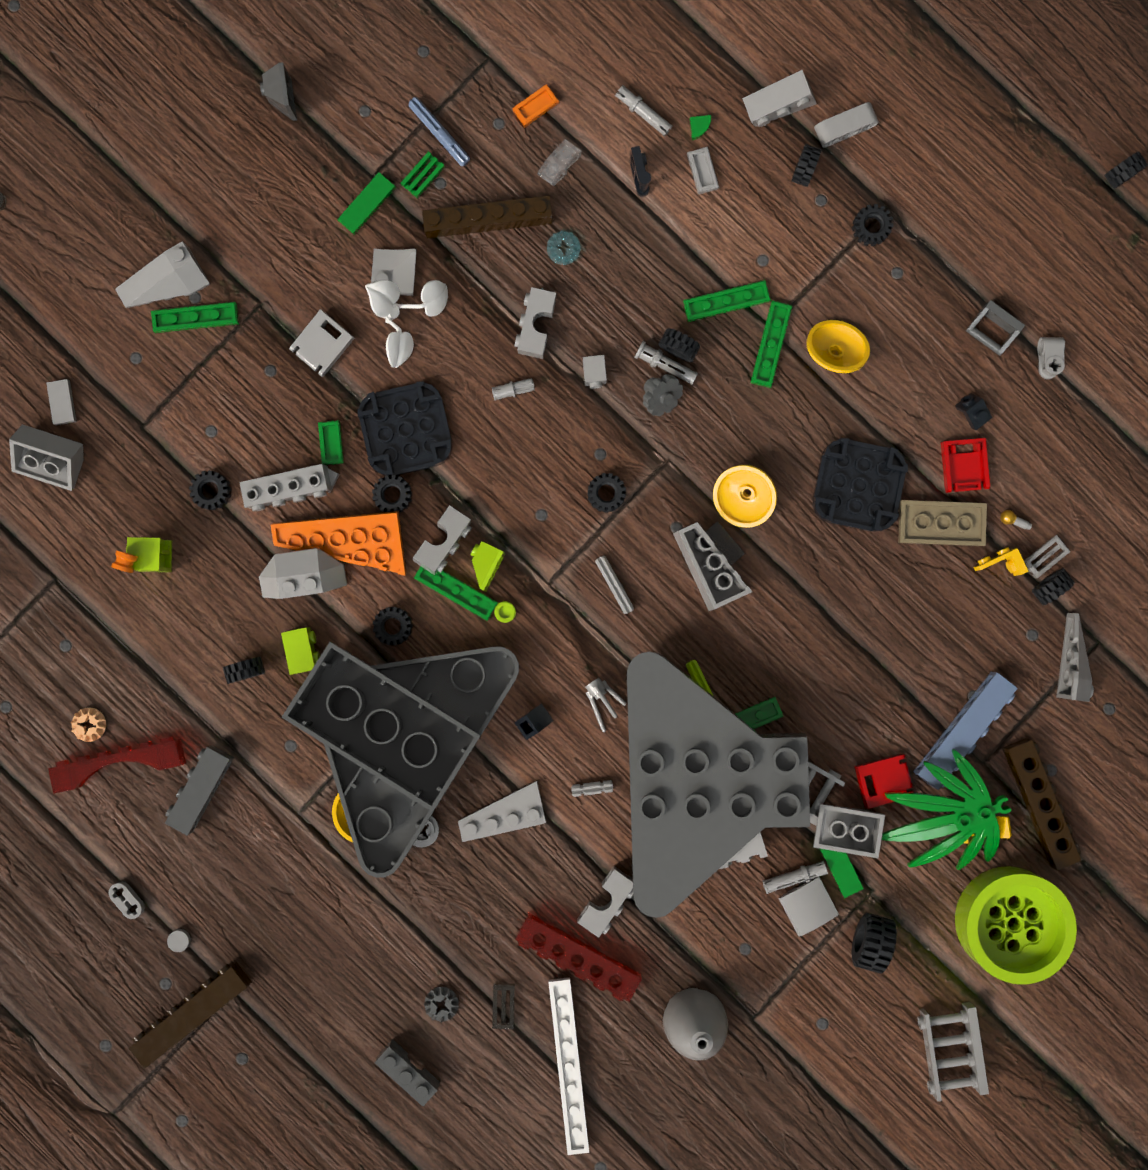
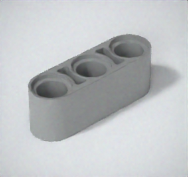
[814,102,879,148]

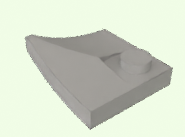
[371,249,416,296]

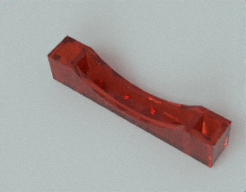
[48,736,186,794]

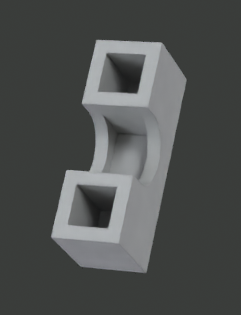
[515,287,557,359]
[413,505,472,575]
[577,866,633,938]

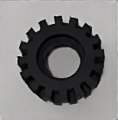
[791,144,822,187]
[1104,151,1148,189]
[852,204,894,246]
[658,328,700,362]
[189,470,232,510]
[587,473,626,513]
[372,475,412,513]
[1032,568,1075,605]
[372,607,413,645]
[222,657,265,684]

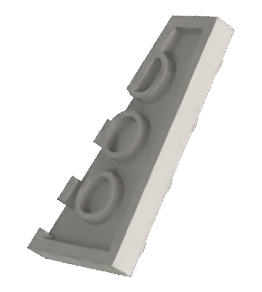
[458,781,546,842]

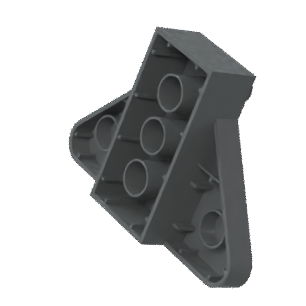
[282,642,519,878]
[627,651,810,918]

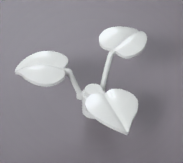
[365,280,448,368]

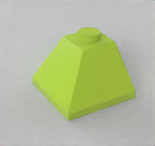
[471,541,505,591]

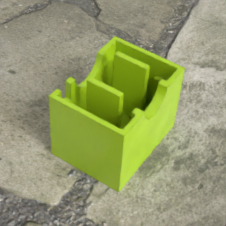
[126,537,172,572]

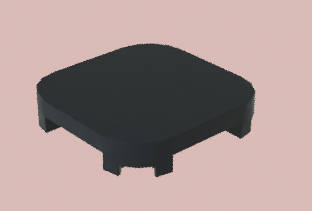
[358,381,452,476]
[813,438,908,532]

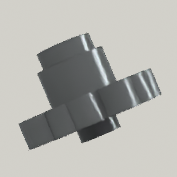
[643,374,683,417]

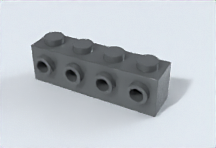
[165,745,235,836]

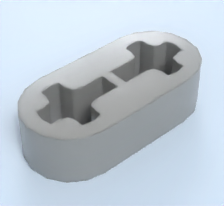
[108,881,145,919]

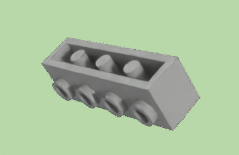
[239,464,333,512]

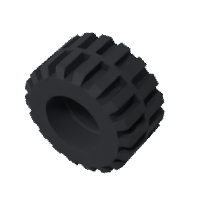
[851,913,897,974]

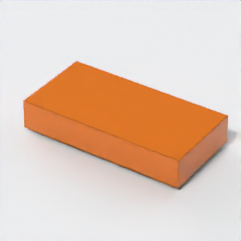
[512,84,559,127]

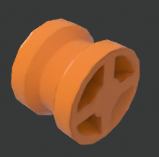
[111,550,138,573]

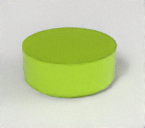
[494,601,516,623]

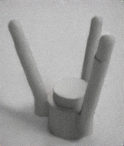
[585,678,626,732]

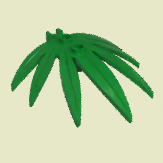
[881,749,1011,870]

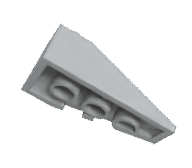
[115,241,210,308]
[1057,613,1094,702]

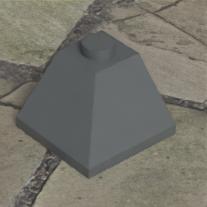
[260,62,297,121]

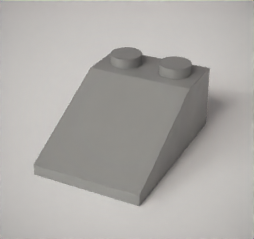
[813,804,885,858]

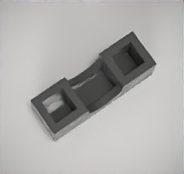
[375,1039,440,1106]

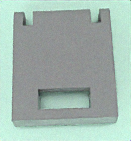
[289,309,355,377]

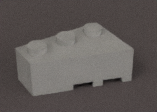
[742,70,817,127]

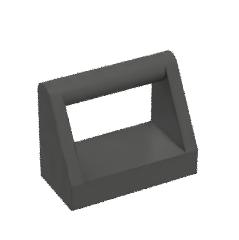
[966,300,1025,356]

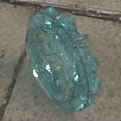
[547,230,580,265]

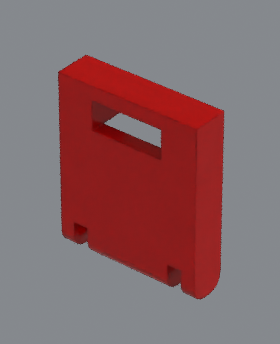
[941,438,990,493]
[854,754,914,809]

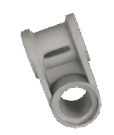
[1037,337,1065,379]

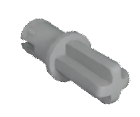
[491,379,535,400]

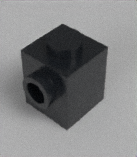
[514,703,554,740]

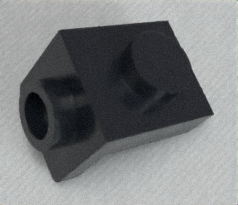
[955,393,993,430]

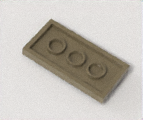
[898,500,987,546]

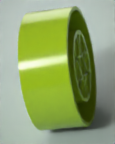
[955,866,1077,985]

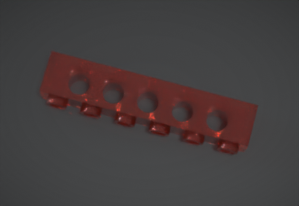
[515,912,642,1002]

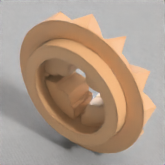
[71,708,106,742]

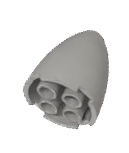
[663,988,728,1060]

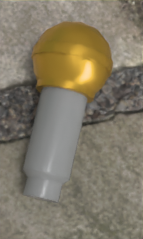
[1000,510,1032,530]

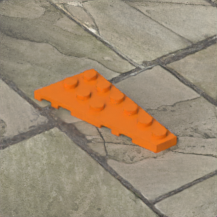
[271,511,407,576]

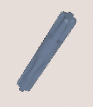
[409,97,470,166]

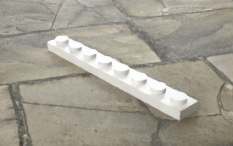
[549,977,589,1155]

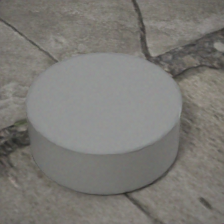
[167,929,191,952]

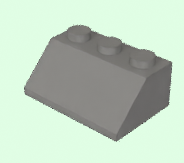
[9,424,83,491]

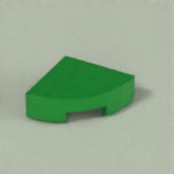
[689,115,711,140]

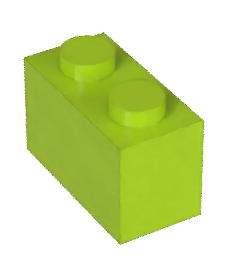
[281,627,320,675]

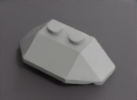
[259,548,347,599]

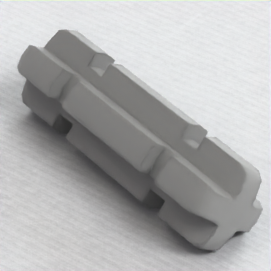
[571,780,613,797]

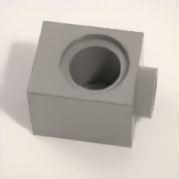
[583,355,607,389]

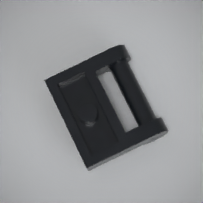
[629,146,651,197]

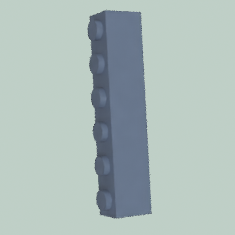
[913,672,1018,790]

